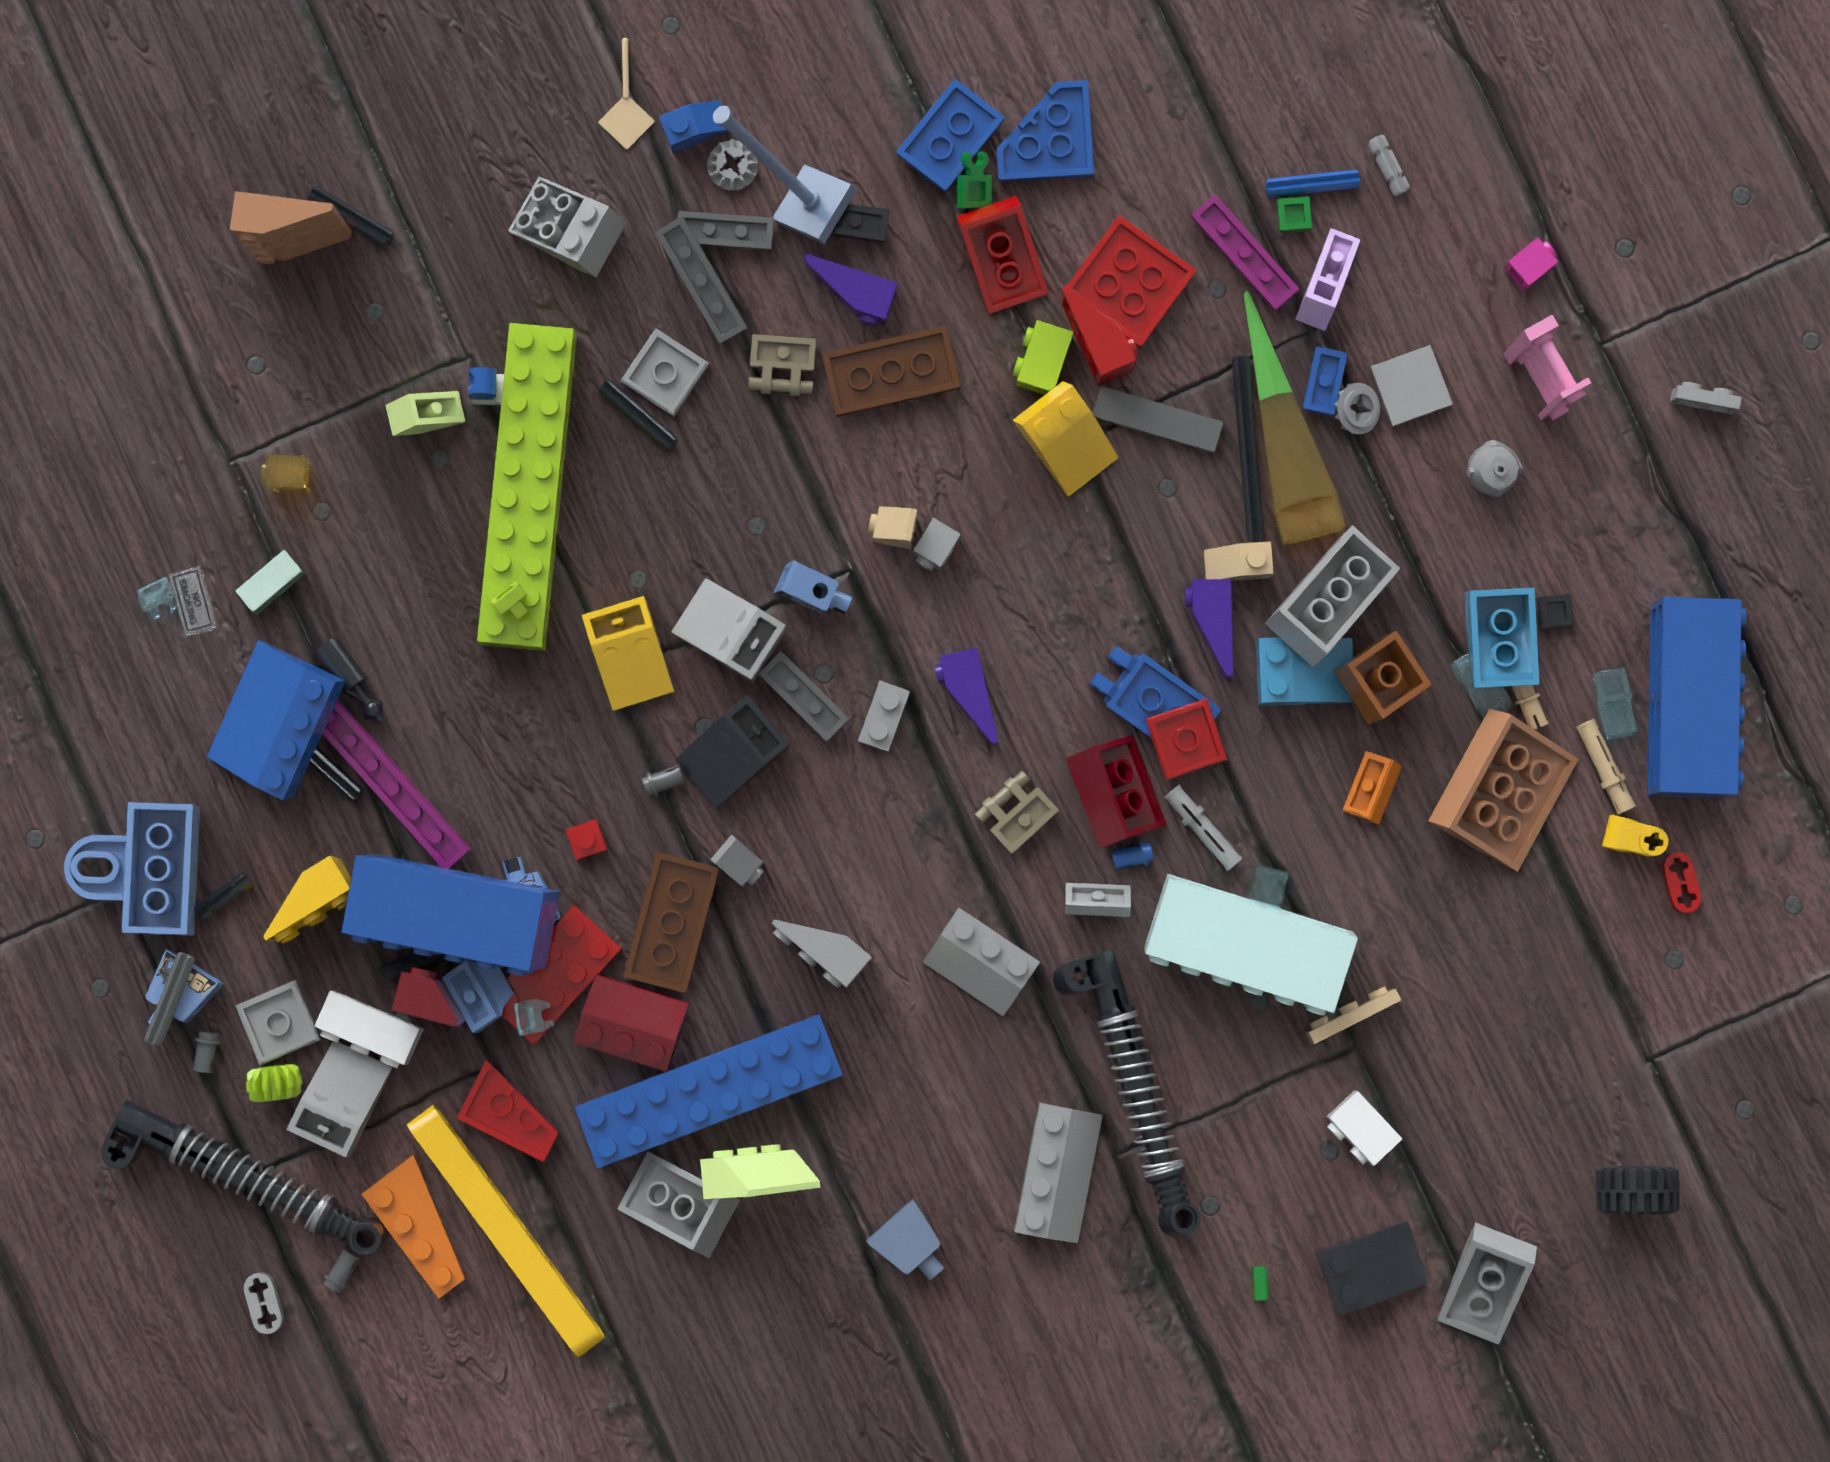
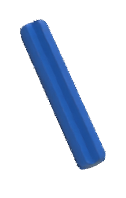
[1265,170,1360,197]

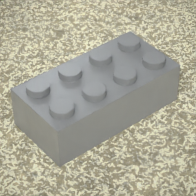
[1265,525,1400,667]

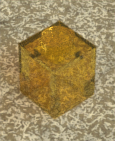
[261,454,311,493]

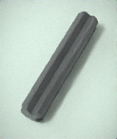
[144,952,195,1047]

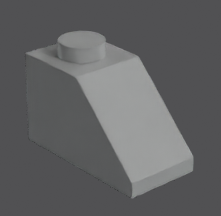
[711,835,764,887]

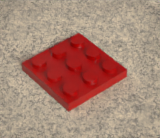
[1068,215,1197,349]

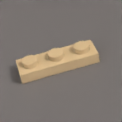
[1305,986,1401,1044]

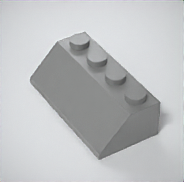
[1014,1102,1103,1243]

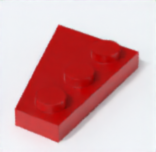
[457,1060,560,1162]

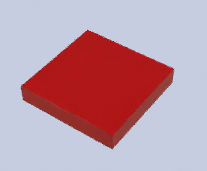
[1145,698,1227,780]

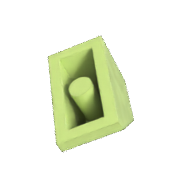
[385,391,466,436]

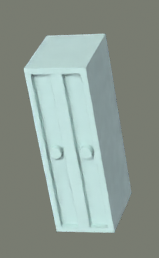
[1144,873,1358,1016]

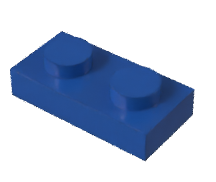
[1302,346,1348,417]

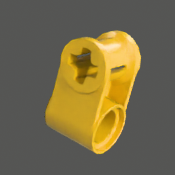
[1602,815,1668,857]

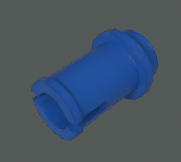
[1112,841,1154,870]

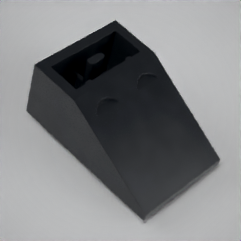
[675,695,790,809]

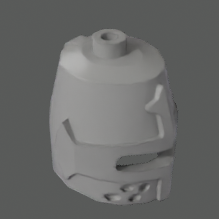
[1466,440,1523,497]

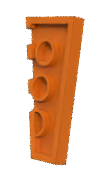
[361,1154,466,1299]

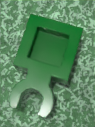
[957,152,992,208]

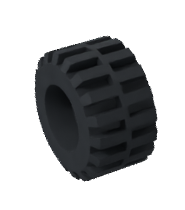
[1596,1166,1680,1215]

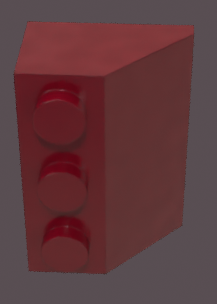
[1066,735,1167,849]
[392,967,468,1027]
[573,974,689,1072]

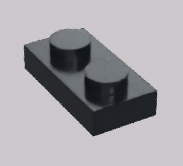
[830,204,889,244]

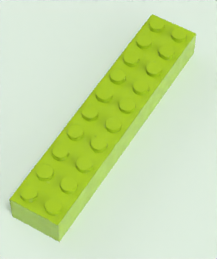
[477,323,577,651]

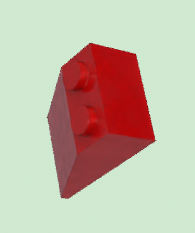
[956,196,1049,314]
[1059,285,1139,387]

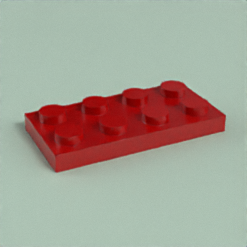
[502,905,622,1045]

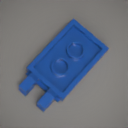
[1089,646,1221,739]

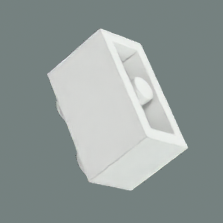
[1326,1091,1402,1166]

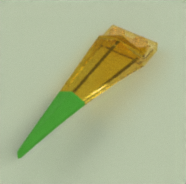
[1244,291,1346,546]

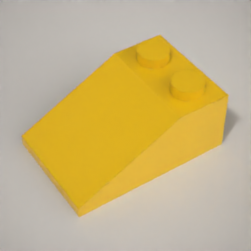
[1012,381,1119,497]

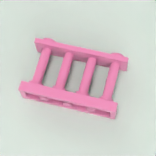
[1503,315,1591,421]

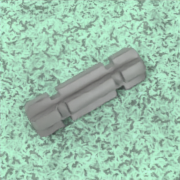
[1369,135,1410,196]

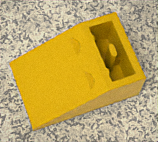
[582,596,675,711]
[263,856,352,944]

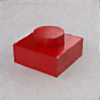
[566,819,607,861]

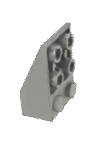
[508,176,627,277]
[671,578,787,683]
[772,920,873,988]
[287,1041,393,1157]

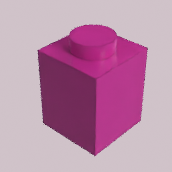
[1504,238,1558,292]

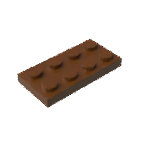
[822,325,961,417]
[623,852,720,993]

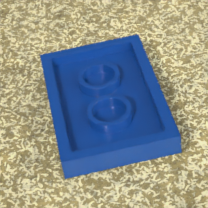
[896,79,1005,194]

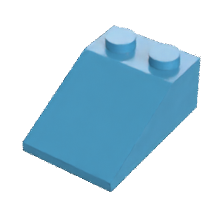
[1464,587,1539,688]
[1255,637,1354,706]

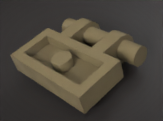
[748,334,817,396]
[975,771,1059,854]

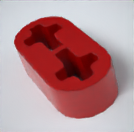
[1661,853,1701,913]

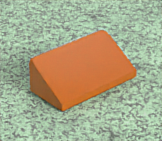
[1342,751,1402,825]

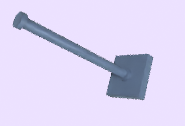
[713,106,857,244]

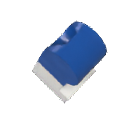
[468,367,504,405]

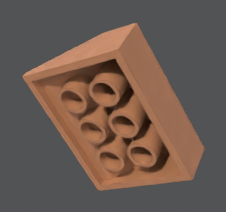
[230,191,352,264]
[1428,708,1579,872]

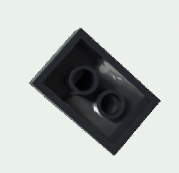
[1315,1221,1428,1316]

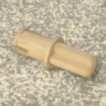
[1512,685,1549,729]

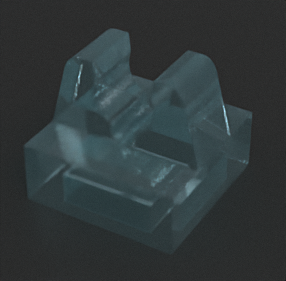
[137,577,176,620]
[514,999,554,1036]

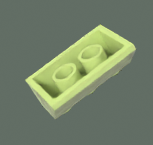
[700,1144,820,1199]

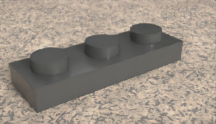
[678,211,774,252]
[758,651,850,742]

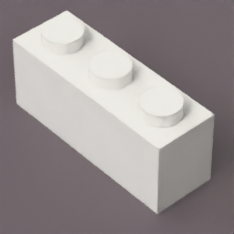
[314,990,424,1068]

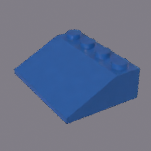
[207,640,345,800]

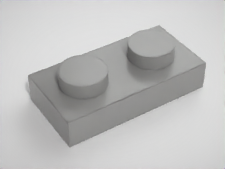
[1670,382,1742,415]
[858,681,910,752]
[1065,883,1131,917]

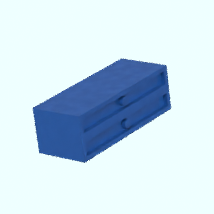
[1647,597,1746,799]
[341,854,560,976]

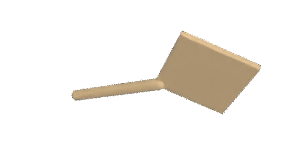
[598,38,655,150]

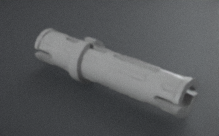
[1164,785,1242,871]

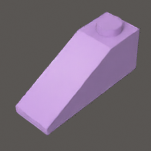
[1295,228,1360,331]

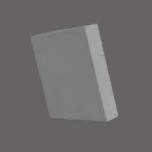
[620,328,709,417]
[1369,345,1453,428]
[235,980,321,1065]

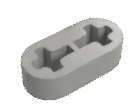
[244,1272,284,1334]

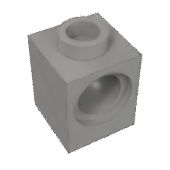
[913,518,961,571]

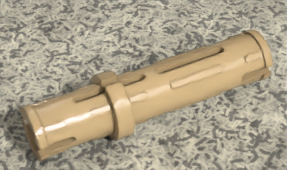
[1576,719,1636,815]

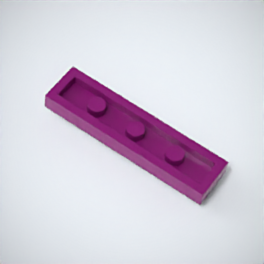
[1190,194,1299,312]

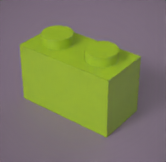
[1012,320,1073,395]

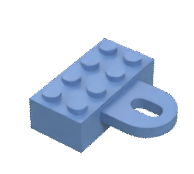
[64,802,200,936]

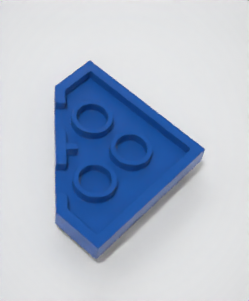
[996,80,1094,182]

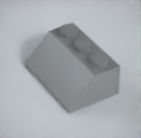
[923,908,1040,1016]

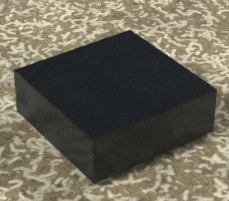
[1537,594,1574,630]

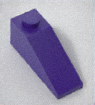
[804,254,897,327]
[1184,579,1233,679]
[934,648,998,746]

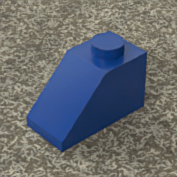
[659,100,729,154]

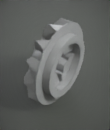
[707,139,758,191]
[1334,383,1380,434]

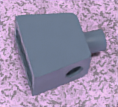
[866,1199,944,1280]

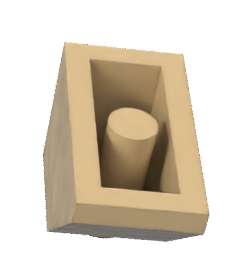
[868,506,917,550]
[1204,542,1273,581]

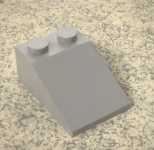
[618,1151,740,1258]
[1437,1222,1537,1345]

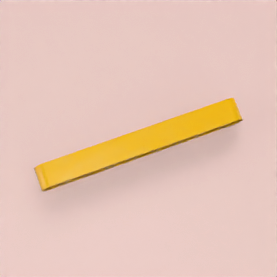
[407,1104,605,1357]

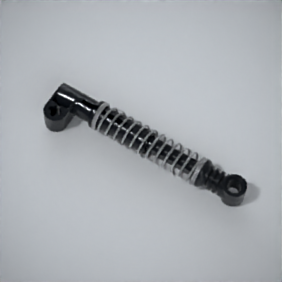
[1053,949,1201,1236]
[101,1100,387,1255]

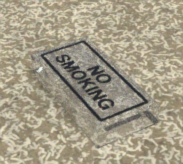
[169,566,218,637]

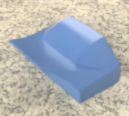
[442,961,514,1033]

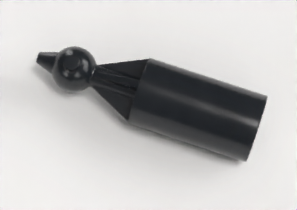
[314,637,385,724]

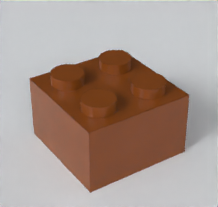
[1333,631,1432,725]

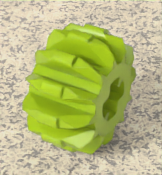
[246,1064,302,1102]

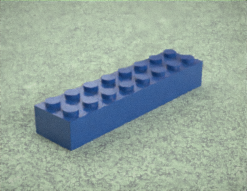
[575,1014,843,1168]

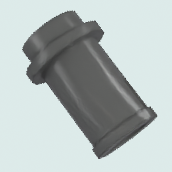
[641,764,685,797]
[192,1031,221,1073]
[323,1249,361,1294]

